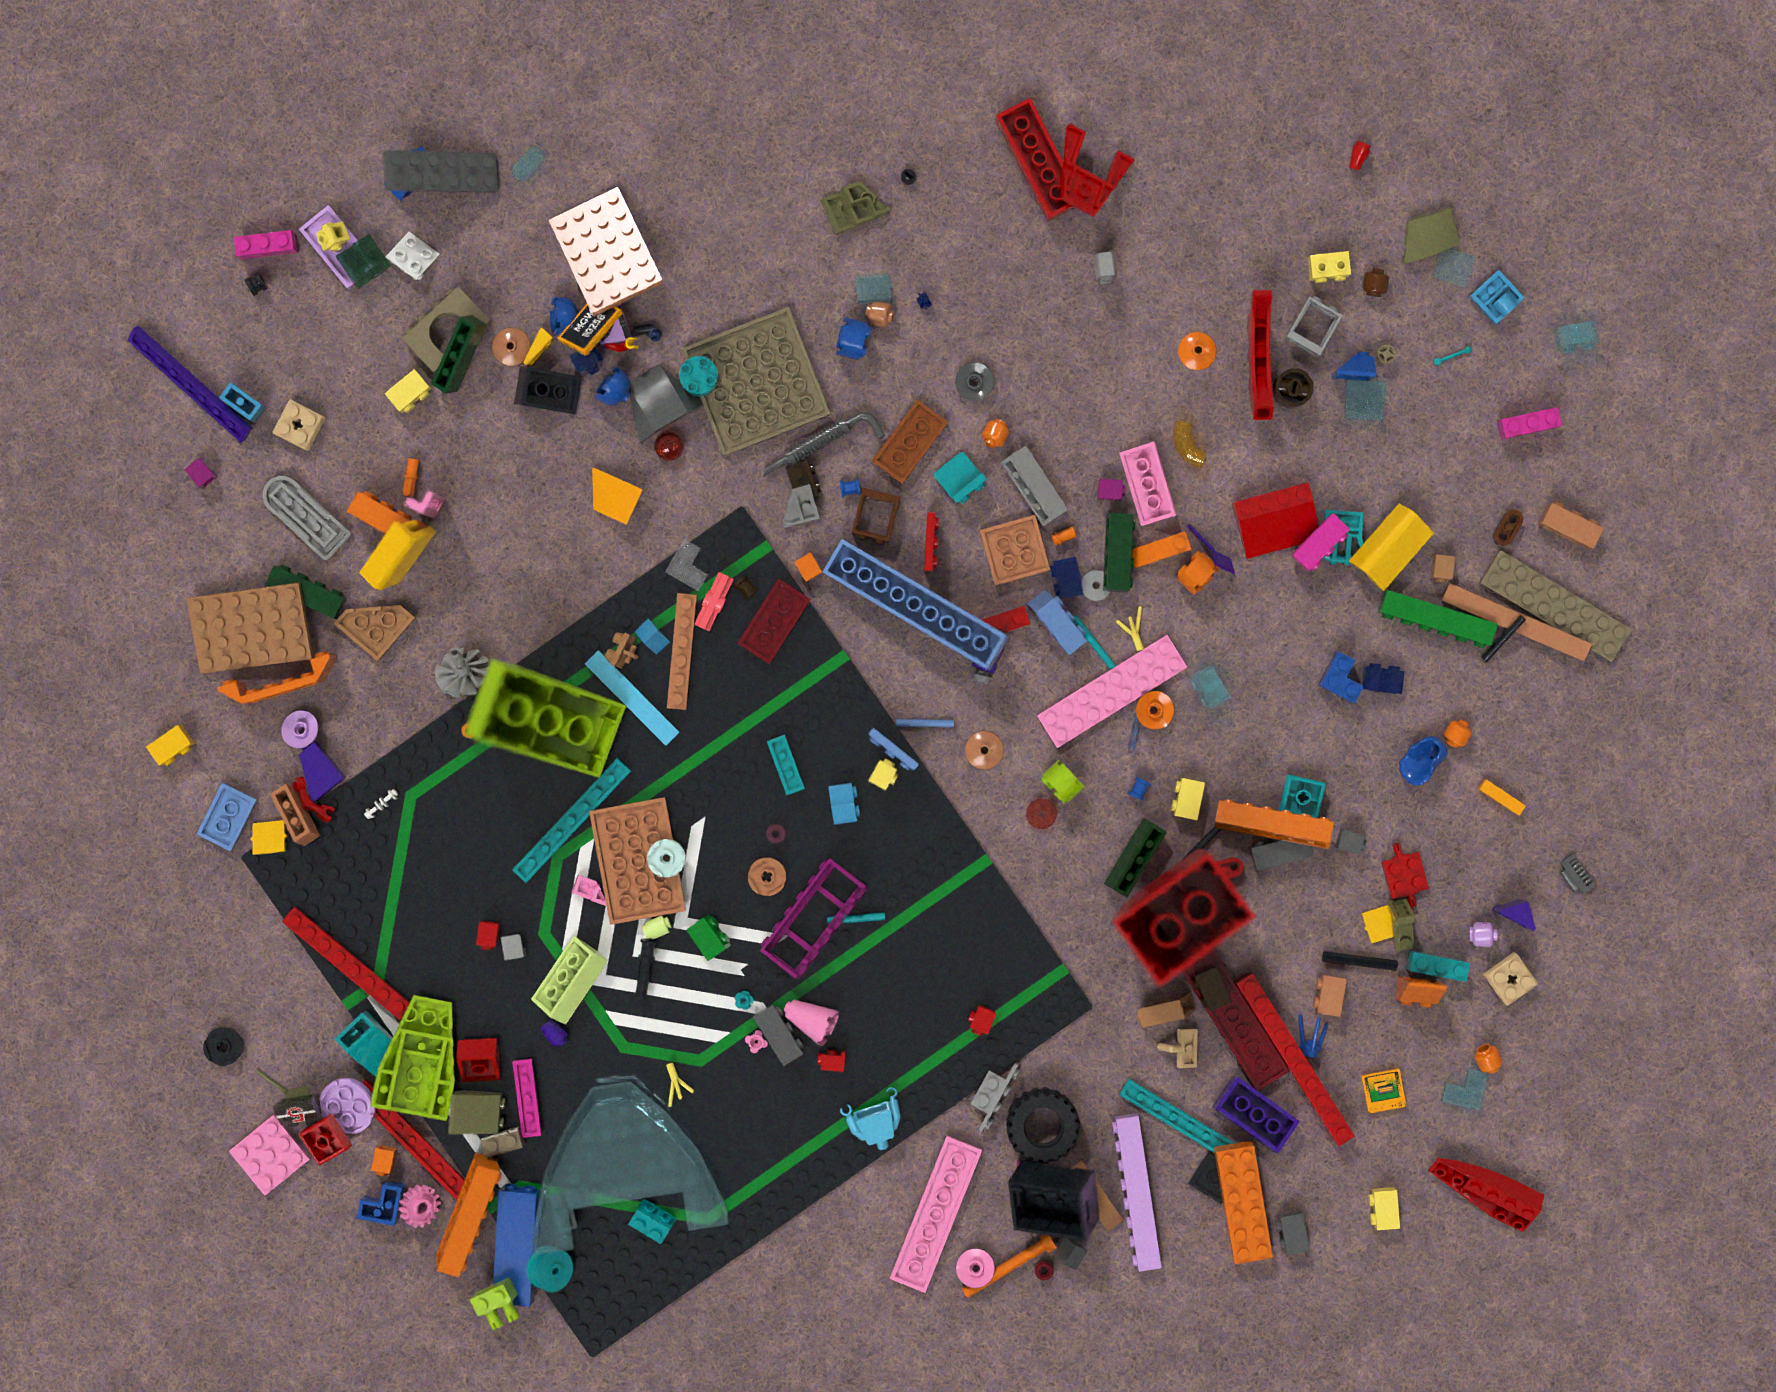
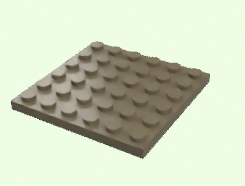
[681,307,831,456]

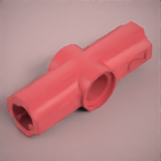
[694,572,734,632]

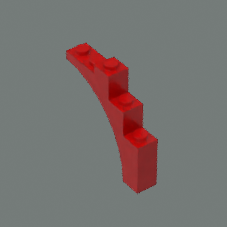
[1247,290,1274,420]

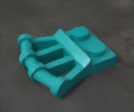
[1322,510,1364,566]

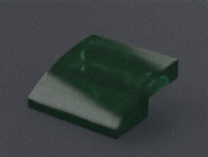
[336,234,391,289]

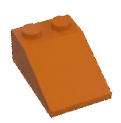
[1396,976,1447,1007]

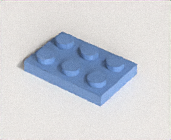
[869,728,919,771]
[196,783,258,851]

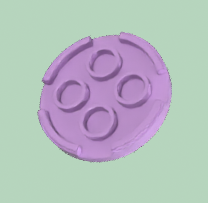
[319,1078,376,1134]

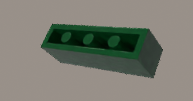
[431,315,487,394]
[1103,513,1136,593]
[264,564,347,619]
[1104,818,1167,898]

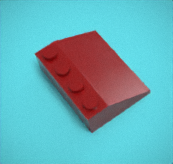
[1232,482,1318,559]

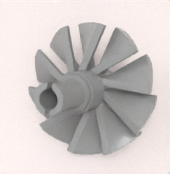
[435,647,489,698]

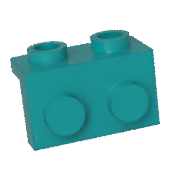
[628,1199,676,1244]

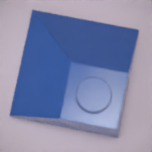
[1331,352,1376,381]

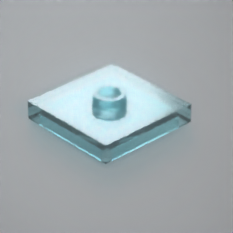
[1344,380,1385,421]

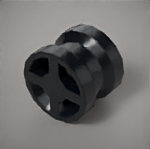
[244,272,268,296]

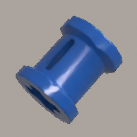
[839,478,861,498]
[1128,777,1151,801]

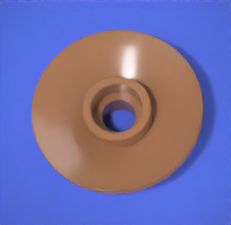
[492,328,531,366]
[965,731,1003,769]

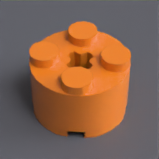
[1177,551,1220,596]

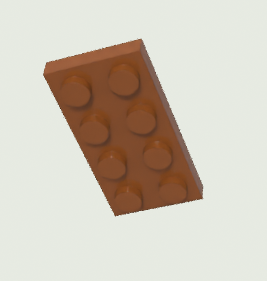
[872,399,948,484]

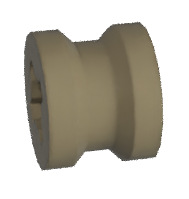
[1375,345,1396,365]

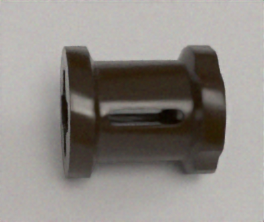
[733,574,759,600]

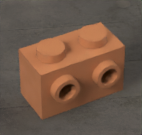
[1313,974,1347,1017]

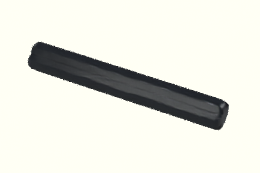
[1322,951,1398,971]

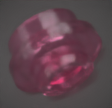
[766,824,785,843]

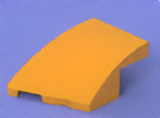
[592,468,643,525]

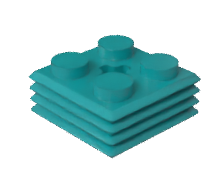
[1279,775,1326,818]

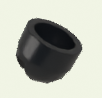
[901,169,916,185]

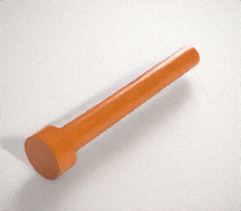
[962,1234,1058,1298]

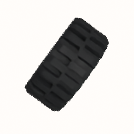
[1006,1087,1080,1164]

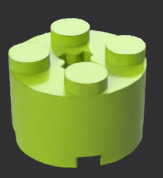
[1041,759,1085,804]

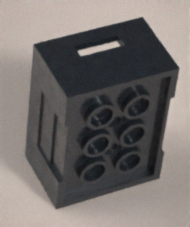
[1008,1160,1100,1241]

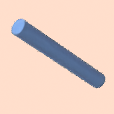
[896,719,954,727]

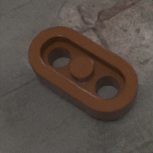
[1493,510,1523,546]

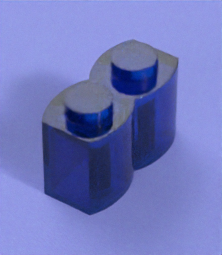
[1362,663,1405,694]

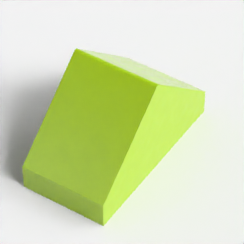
[464,659,626,778]

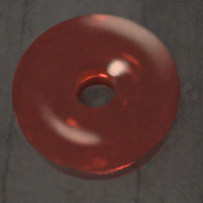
[1026,798,1057,829]

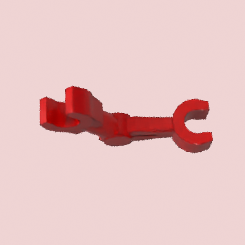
[292,777,335,822]

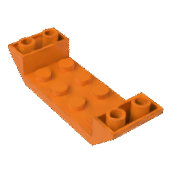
[217,651,337,704]

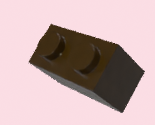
[1192,965,1231,1012]

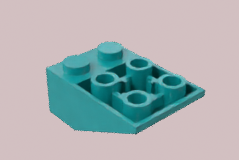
[334,1010,393,1077]

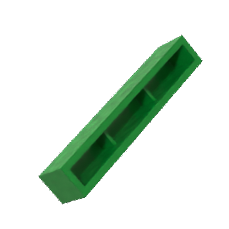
[1378,590,1498,648]

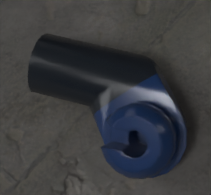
[634,324,661,342]

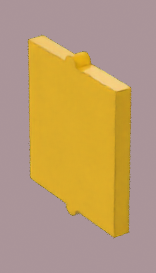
[251,820,288,855]
[1362,905,1393,944]

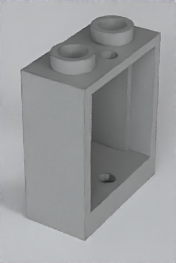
[1284,296,1343,358]

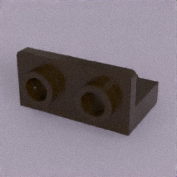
[786,460,821,499]

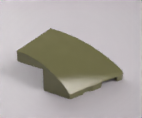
[821,181,891,235]
[1402,207,1460,264]

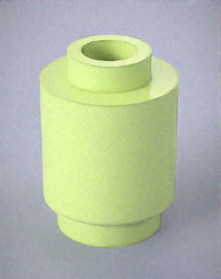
[642,915,672,940]

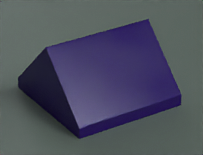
[1492,899,1536,931]

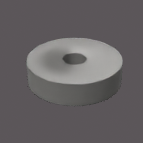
[1080,570,1110,601]

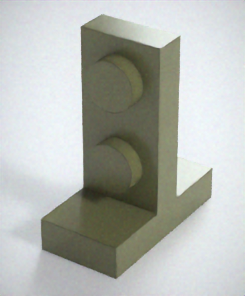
[1387,897,1415,951]

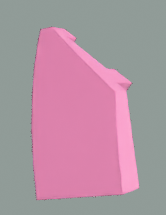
[571,874,606,906]

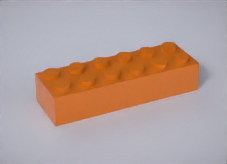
[1213,1140,1273,1264]
[435,1152,501,1277]

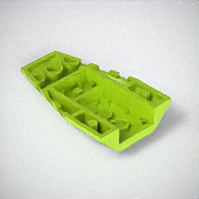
[370,995,455,1121]

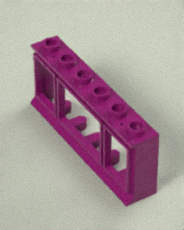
[760,858,869,979]

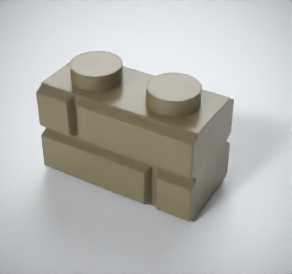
[480,1126,525,1158]

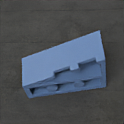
[1027,590,1087,655]

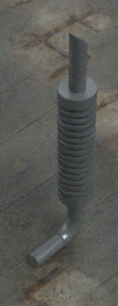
[763,412,885,477]

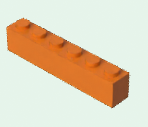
[1215,799,1334,849]

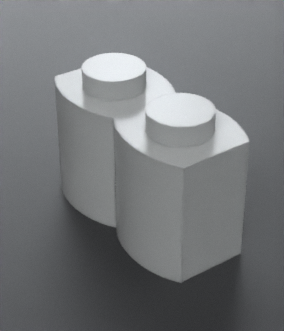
[1093,252,1116,285]

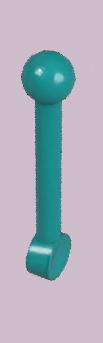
[1433,346,1472,366]

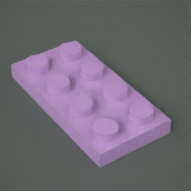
[299,205,378,290]

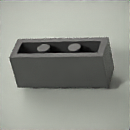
[1249,839,1313,871]
[753,1003,805,1066]

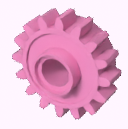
[398,1184,441,1228]

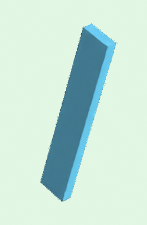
[585,650,680,746]

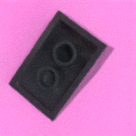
[514,366,581,415]

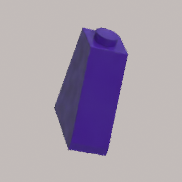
[299,742,346,802]

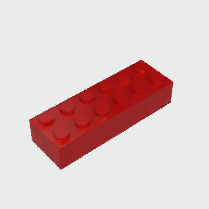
[995,98,1076,222]

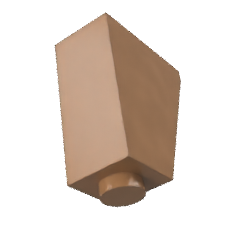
[1137,992,1196,1028]

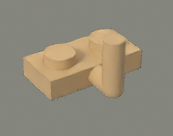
[1157,1028,1198,1068]

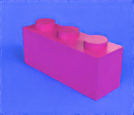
[234,230,298,260]
[1497,407,1562,440]
[1290,513,1350,571]

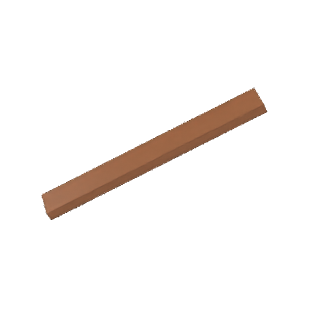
[1441,582,1592,661]

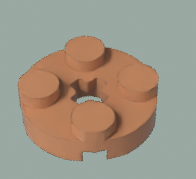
[748,857,786,896]

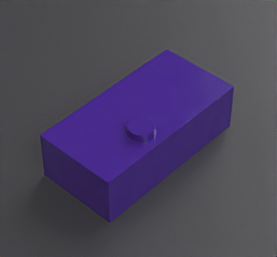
[1211,1076,1300,1153]

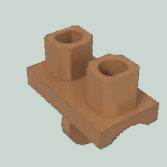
[605,632,639,669]

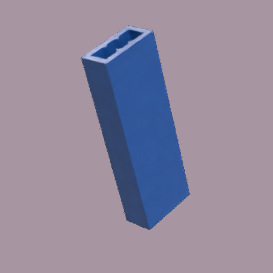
[493,1183,541,1307]

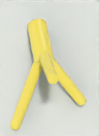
[1116,606,1144,651]
[666,1062,694,1107]

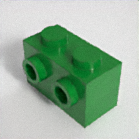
[686,914,731,961]

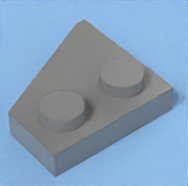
[782,484,819,528]

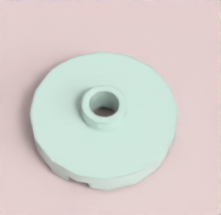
[647,839,686,877]

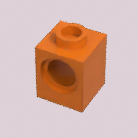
[371,1145,397,1176]

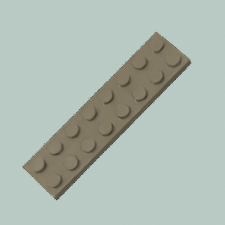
[1480,550,1632,662]

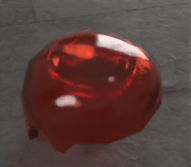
[654,431,683,461]

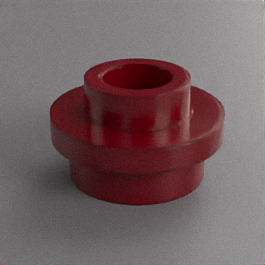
[1034,1261,1054,1280]

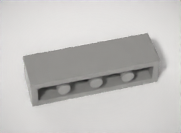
[1001,446,1068,526]

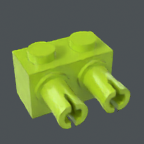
[470,1277,520,1330]

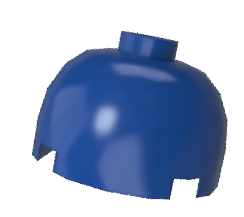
[550,297,580,335]
[594,366,631,405]

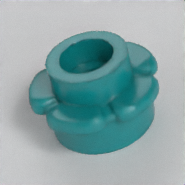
[735,991,753,1010]

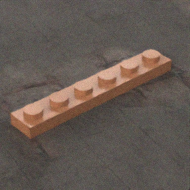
[667,593,697,710]

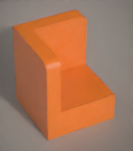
[795,552,823,582]

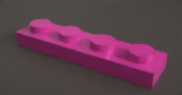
[512,1058,542,1138]

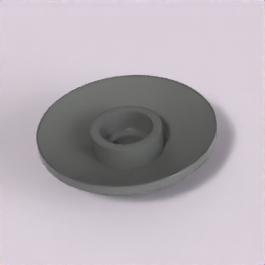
[955,362,994,401]

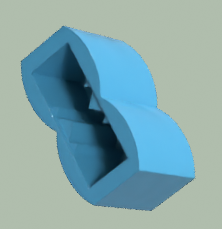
[829,783,860,825]

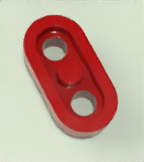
[1216,857,1244,879]

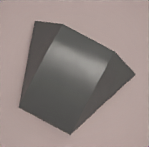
[629,365,704,443]

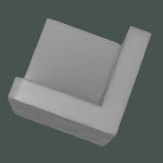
[501,934,526,960]

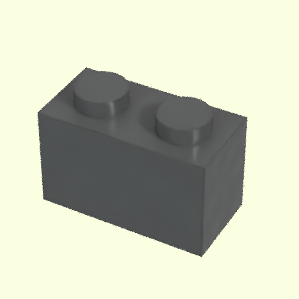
[1276,1210,1310,1255]

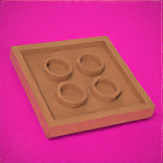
[979,515,1050,586]

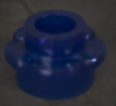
[916,292,932,310]

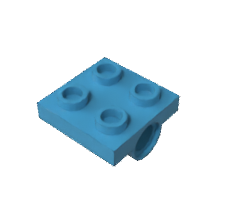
[1469,270,1525,325]

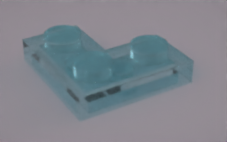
[1441,1068,1488,1111]

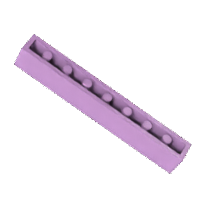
[1112,1113,1162,1272]

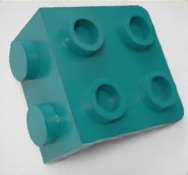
[934,452,987,505]

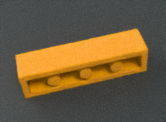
[1477,779,1526,816]

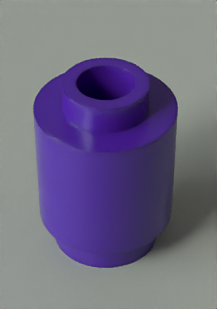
[541,1019,568,1048]

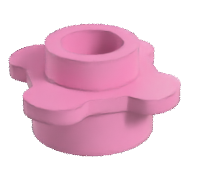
[745,1030,768,1053]

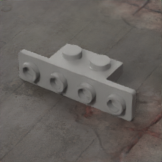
[971,1062,1021,1132]

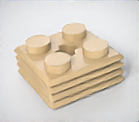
[273,399,325,451]
[1484,953,1538,1006]

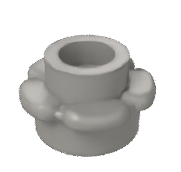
[973,670,992,685]

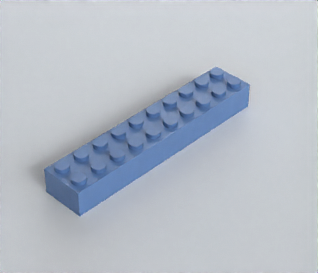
[823,539,1009,670]

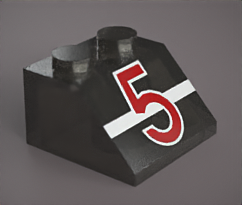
[273,1093,322,1127]

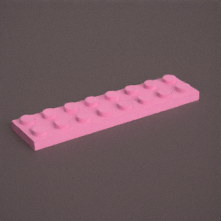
[1037,635,1187,748]
[890,1135,982,1293]

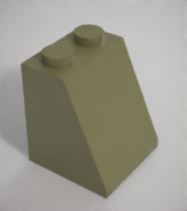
[448,1090,506,1134]

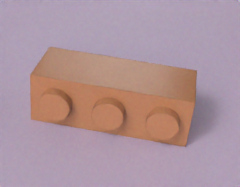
[1538,502,1604,550]
[270,784,320,846]

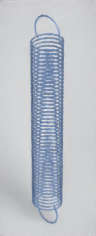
[1127,712,1139,755]

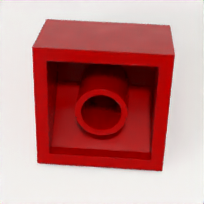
[457,1038,501,1082]

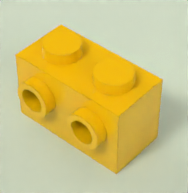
[146,725,195,766]

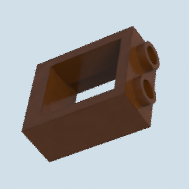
[852,488,900,545]

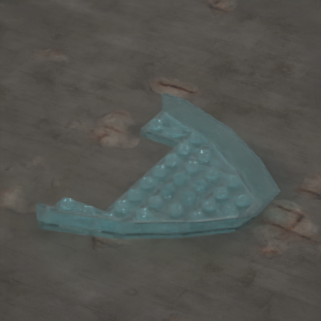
[533,1081,728,1255]

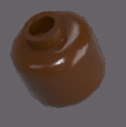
[1362,268,1389,297]

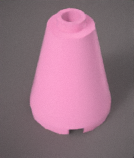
[784,1000,839,1046]

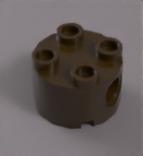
[1273,368,1314,409]

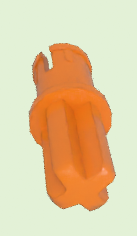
[402,458,420,497]

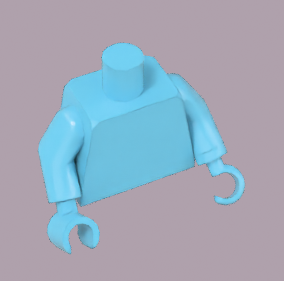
[840,1087,901,1150]

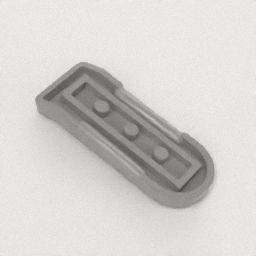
[263,476,351,560]

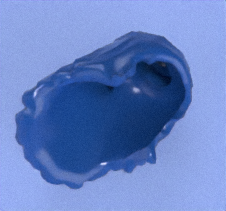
[1399,736,1448,786]

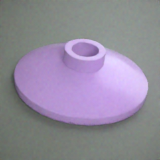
[281,710,319,748]

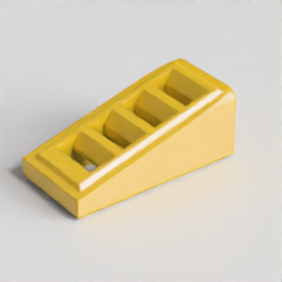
[524,327,554,367]

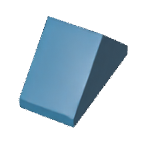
[635,619,670,655]

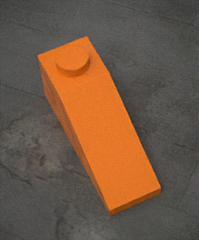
[1131,531,1191,568]

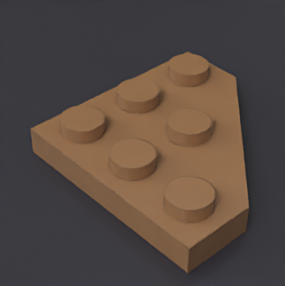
[334,605,416,661]

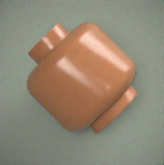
[865,301,895,328]

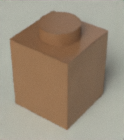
[1430,554,1455,583]

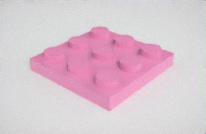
[229,1114,311,1196]

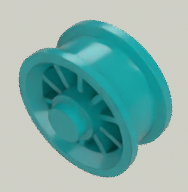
[526,1246,573,1292]

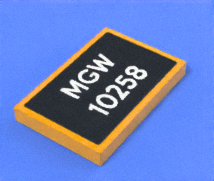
[558,304,623,356]

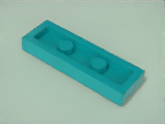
[767,735,805,795]

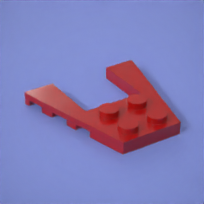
[1060,124,1135,217]

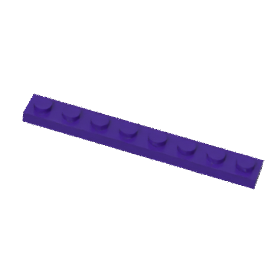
[127,326,252,443]

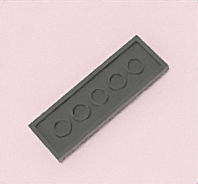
[383,150,498,193]

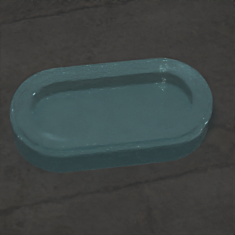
[512,147,545,182]

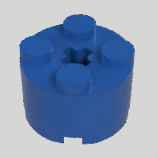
[835,317,871,360]

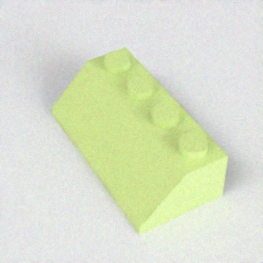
[531,935,609,1024]

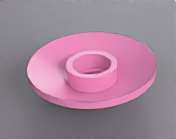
[956,1249,995,1288]

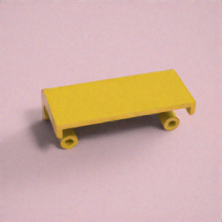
[1349,503,1434,591]
[359,520,436,590]

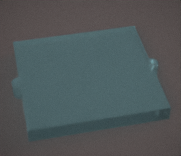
[1433,249,1475,287]
[855,273,892,303]

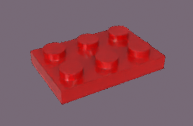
[924,512,939,572]

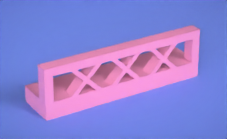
[405,490,445,519]

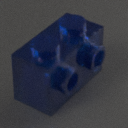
[569,347,603,377]
[1050,557,1083,599]

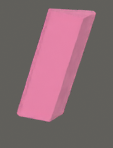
[1119,441,1177,526]

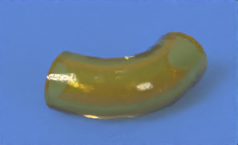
[1172,420,1206,469]

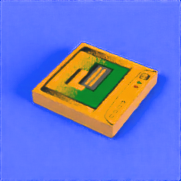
[1361,1068,1406,1113]

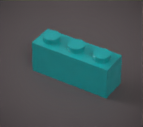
[1406,950,1470,982]

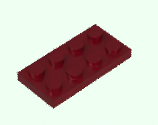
[737,579,811,664]

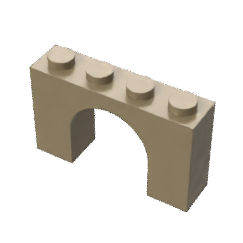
[402,286,492,373]

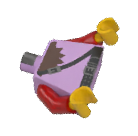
[599,304,639,352]

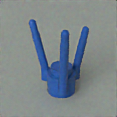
[1298,1014,1329,1057]

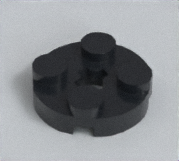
[203,1027,243,1066]

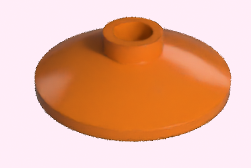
[1178,332,1216,370]
[1136,691,1174,729]

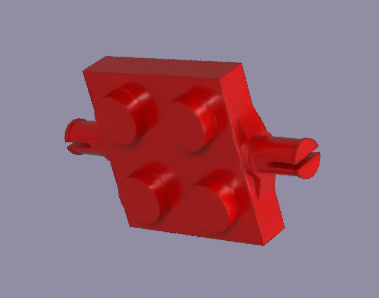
[1381,843,1429,907]

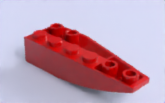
[1428,1157,1544,1232]

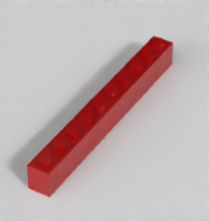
[1234,971,1355,1146]

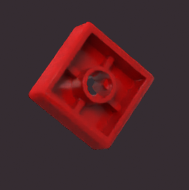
[299,1114,352,1166]

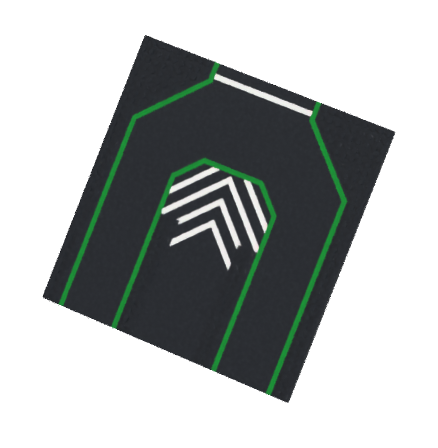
[242,507,1092,1357]

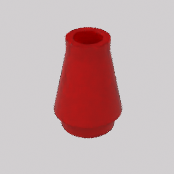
[1349,141,1371,171]

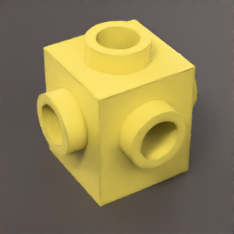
[316,221,350,252]

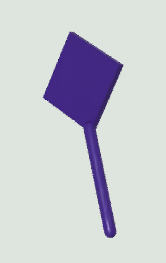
[1188,524,1235,574]

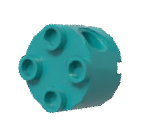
[679,356,719,397]

